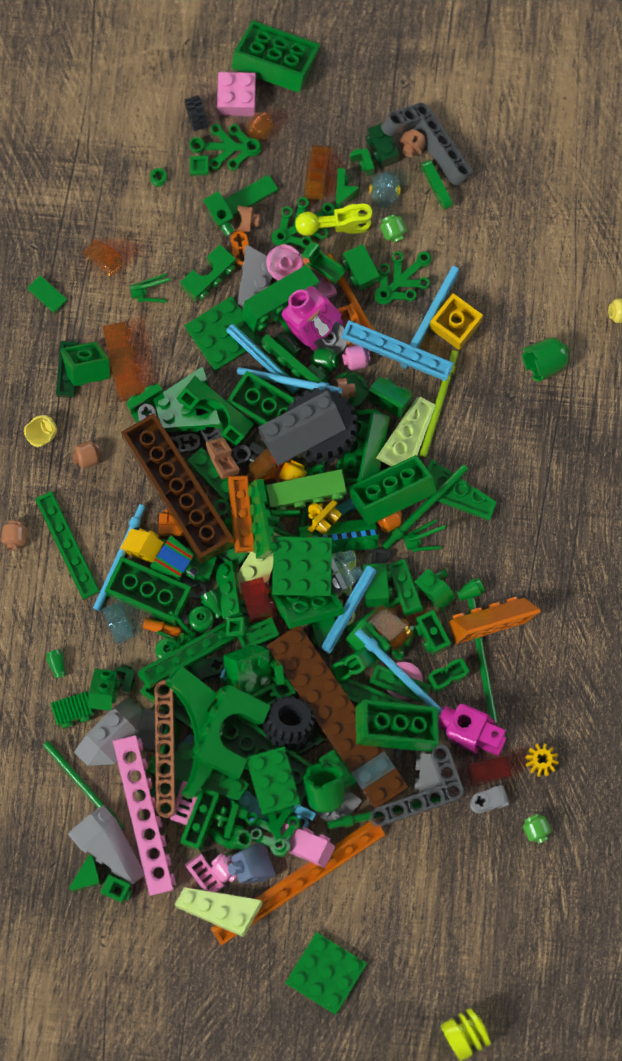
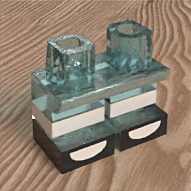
[331,550,363,594]

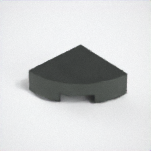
[371,548,392,564]

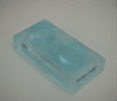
[351,752,395,790]

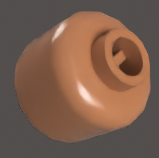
[72,441,101,468]
[1,521,27,550]

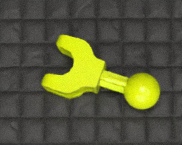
[295,204,372,236]

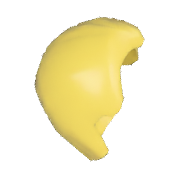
[24,415,57,447]

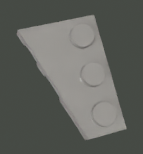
[238,245,272,307]

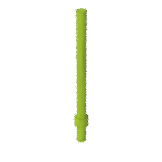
[419,350,459,458]

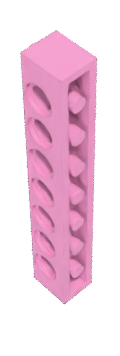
[113,735,176,896]

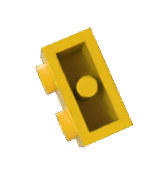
[120,528,164,562]

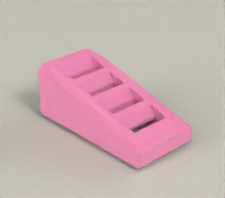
[170,781,197,825]
[185,853,225,893]

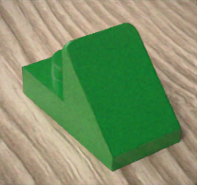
[336,168,359,209]

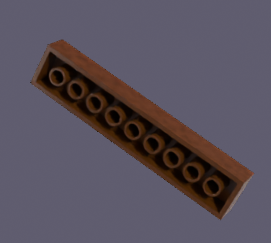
[267,626,408,809]

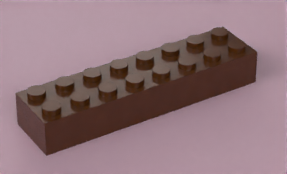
[121,413,234,564]

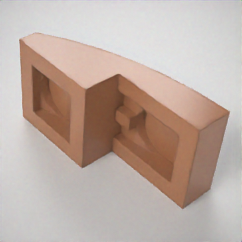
[206,437,240,479]

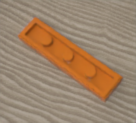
[228,476,254,553]

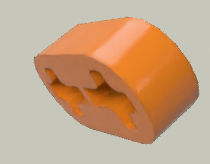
[231,231,249,267]

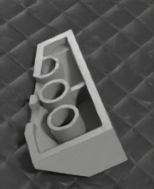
[68,805,145,885]

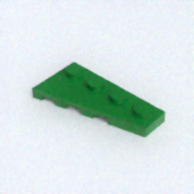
[261,334,322,391]
[427,459,497,521]
[248,479,277,559]
[162,741,249,801]

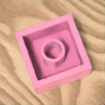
[217,72,256,116]

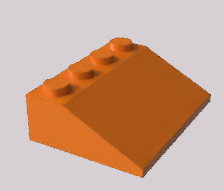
[448,597,541,645]

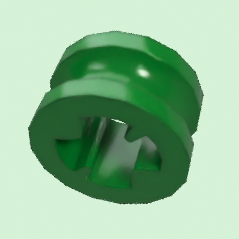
[150,168,167,187]

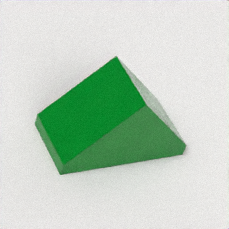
[69,854,101,892]

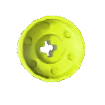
[440,1008,491,1061]

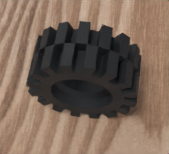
[184,95,209,131]

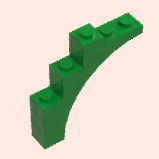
[165,666,225,799]

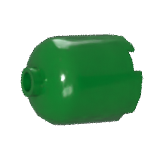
[521,337,570,382]
[303,763,344,813]

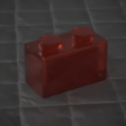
[240,577,276,623]
[468,756,512,787]

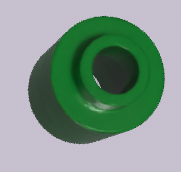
[274,332,302,358]

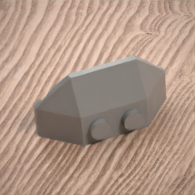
[74,697,143,766]

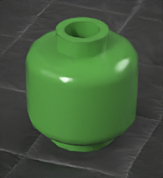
[380,214,407,243]
[522,813,552,844]

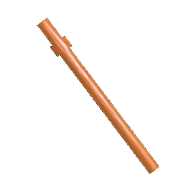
[327,253,376,331]

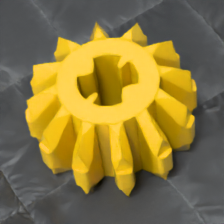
[525,743,559,777]

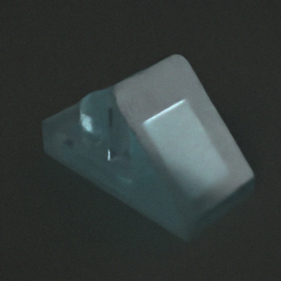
[102,602,134,644]

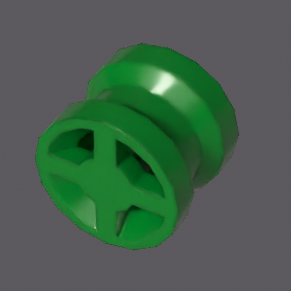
[145,756,168,777]

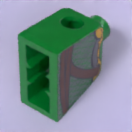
[201,191,235,237]

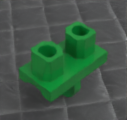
[213,800,248,839]

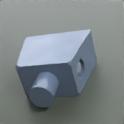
[228,842,276,883]

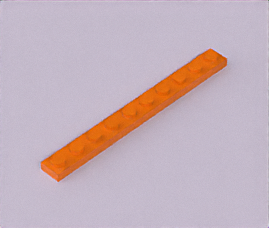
[210,819,385,946]

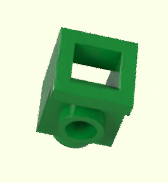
[100,875,133,904]

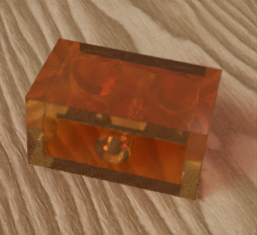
[366,605,413,651]

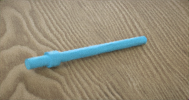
[237,367,342,394]
[93,504,146,611]
[354,628,443,715]

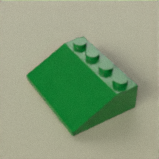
[231,20,320,93]

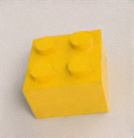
[429,293,483,350]

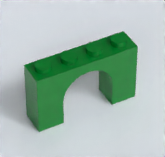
[192,685,270,778]

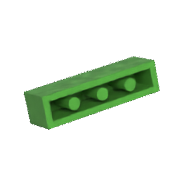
[266,469,347,511]

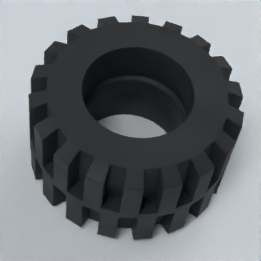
[263,696,315,750]

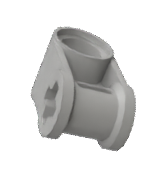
[470,785,509,814]

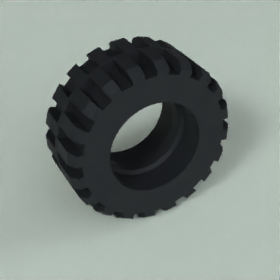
[287,387,357,465]

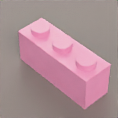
[271,821,335,868]

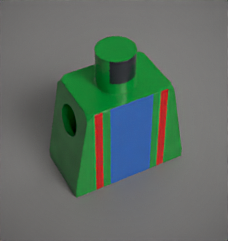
[151,535,200,582]

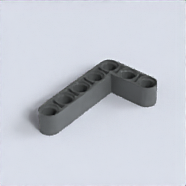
[381,103,471,186]
[370,745,463,827]

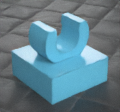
[294,806,316,828]

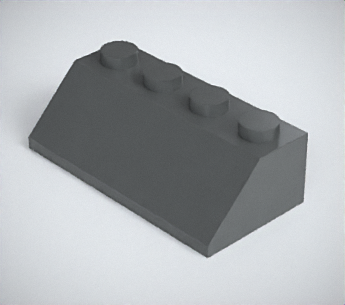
[259,391,346,466]

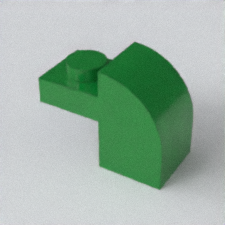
[414,568,455,613]

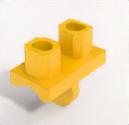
[308,500,342,535]

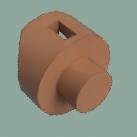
[399,129,426,157]
[236,206,260,232]
[332,378,356,400]

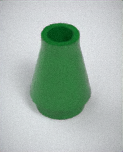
[456,578,485,601]
[200,589,222,619]
[45,649,66,679]
[229,830,252,849]

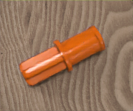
[143,617,182,638]

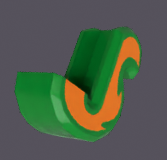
[301,242,345,285]

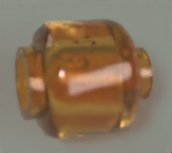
[247,112,274,140]

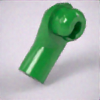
[209,827,233,849]

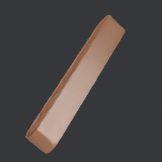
[155,681,176,818]

